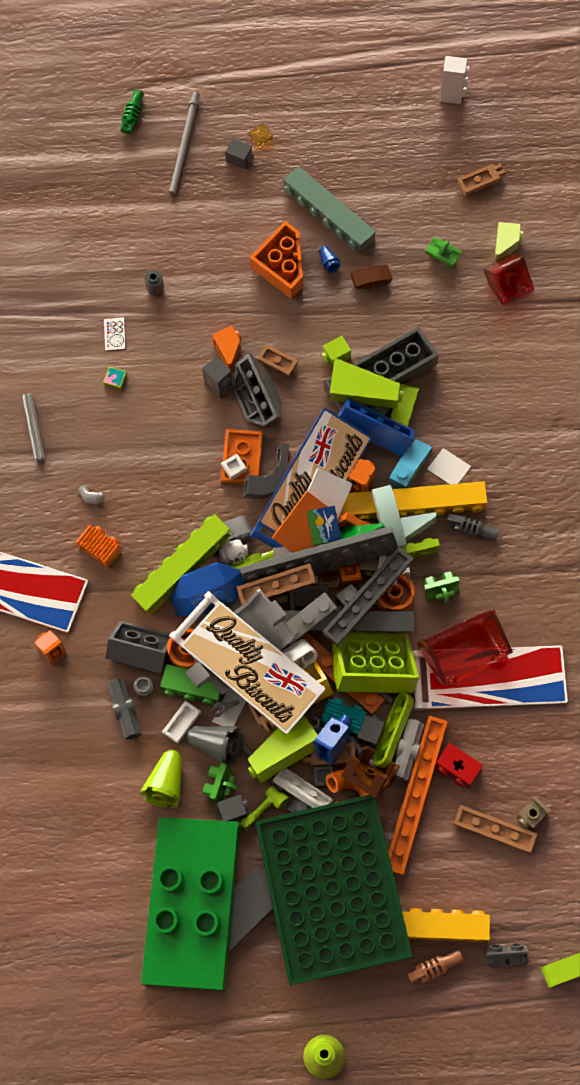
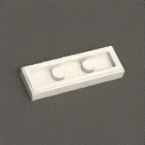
[273,768,334,808]

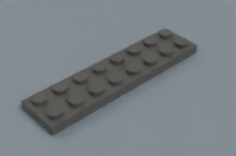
[240,526,398,584]

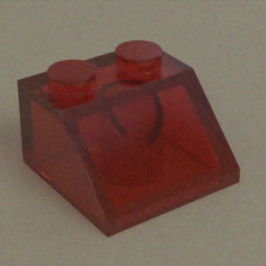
[483,253,534,305]

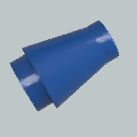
[319,246,340,273]

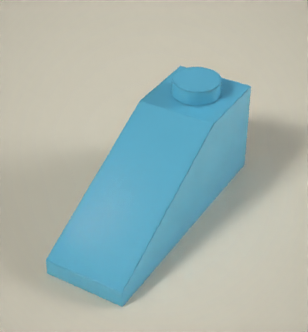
[389,439,432,489]

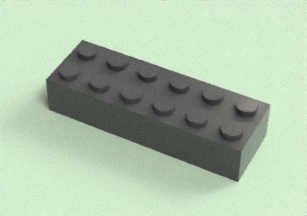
[324,326,439,411]

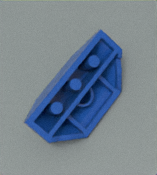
[170,562,246,617]

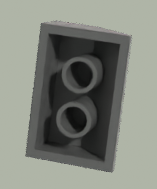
[105,621,170,673]

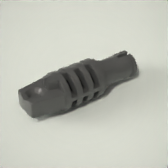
[446,513,499,541]

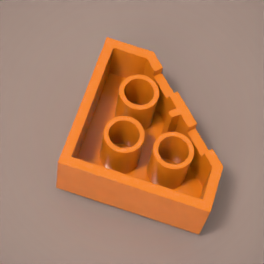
[250,221,303,299]

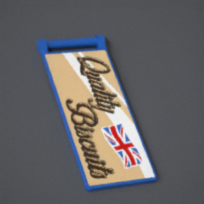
[250,408,372,548]

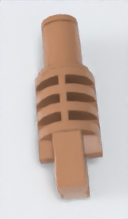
[407,950,464,985]

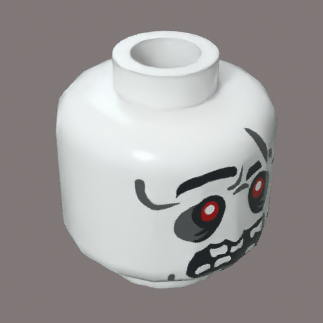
[219,540,248,566]

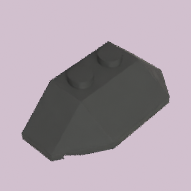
[233,354,283,427]

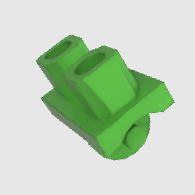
[425,236,462,268]
[424,572,460,604]
[202,763,238,803]

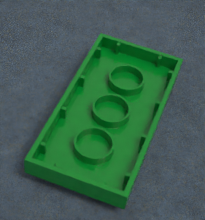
[141,818,241,992]

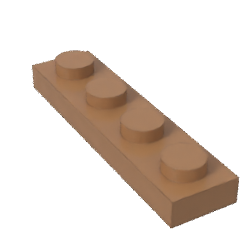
[237,563,317,605]
[453,805,537,854]

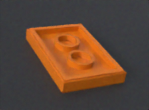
[221,429,263,485]
[272,491,338,553]

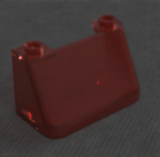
[416,609,513,687]

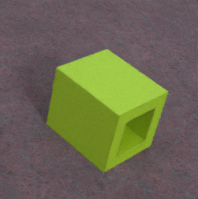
[321,336,351,368]

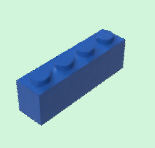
[338,398,415,457]

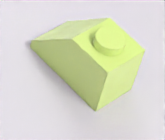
[495,222,523,263]

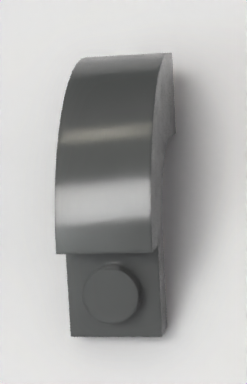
[243,443,291,499]

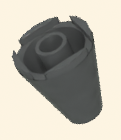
[187,726,245,766]

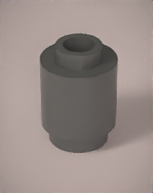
[144,270,164,295]

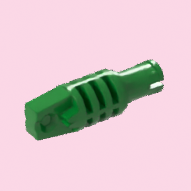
[120,89,144,135]

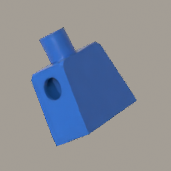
[314,714,352,765]

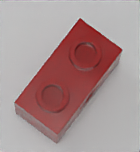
[435,743,483,789]

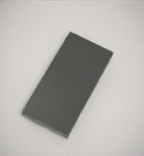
[230,865,273,951]

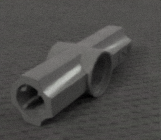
[107,679,142,740]

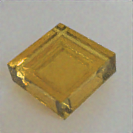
[249,123,273,147]

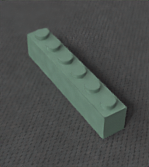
[284,166,376,254]

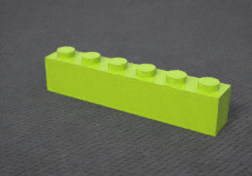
[131,514,234,615]

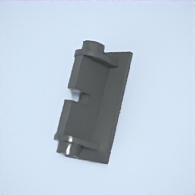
[485,943,529,968]

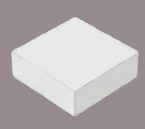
[221,454,247,480]

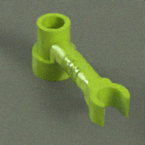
[240,786,289,831]

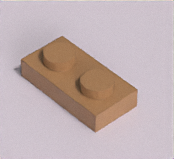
[257,344,298,378]

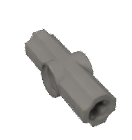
[395,719,424,782]

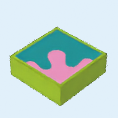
[103,367,127,390]

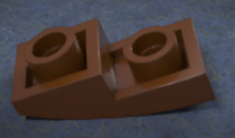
[350,265,393,289]

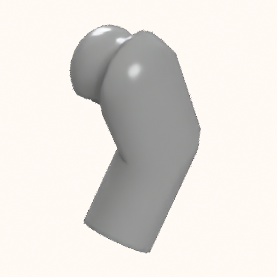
[77,485,105,505]

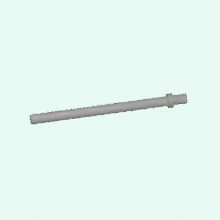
[169,92,200,195]

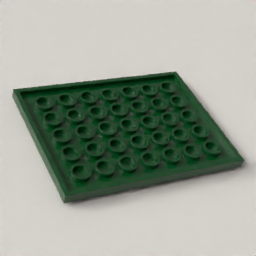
[255,795,413,986]

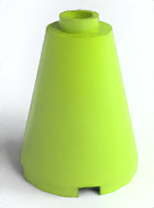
[140,750,183,808]
[303,1035,346,1079]

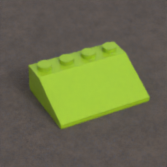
[332,632,419,693]

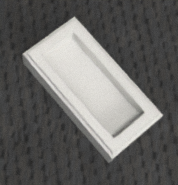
[162,700,202,744]

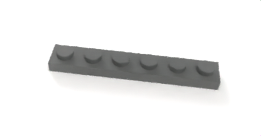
[322,547,414,646]

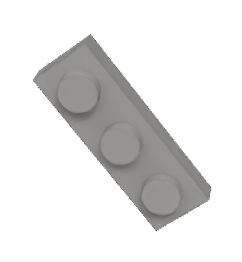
[287,592,337,645]

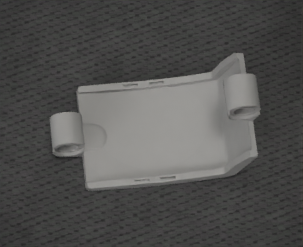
[185,589,296,695]

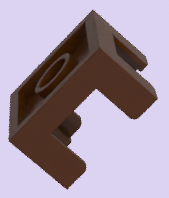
[341,745,400,798]

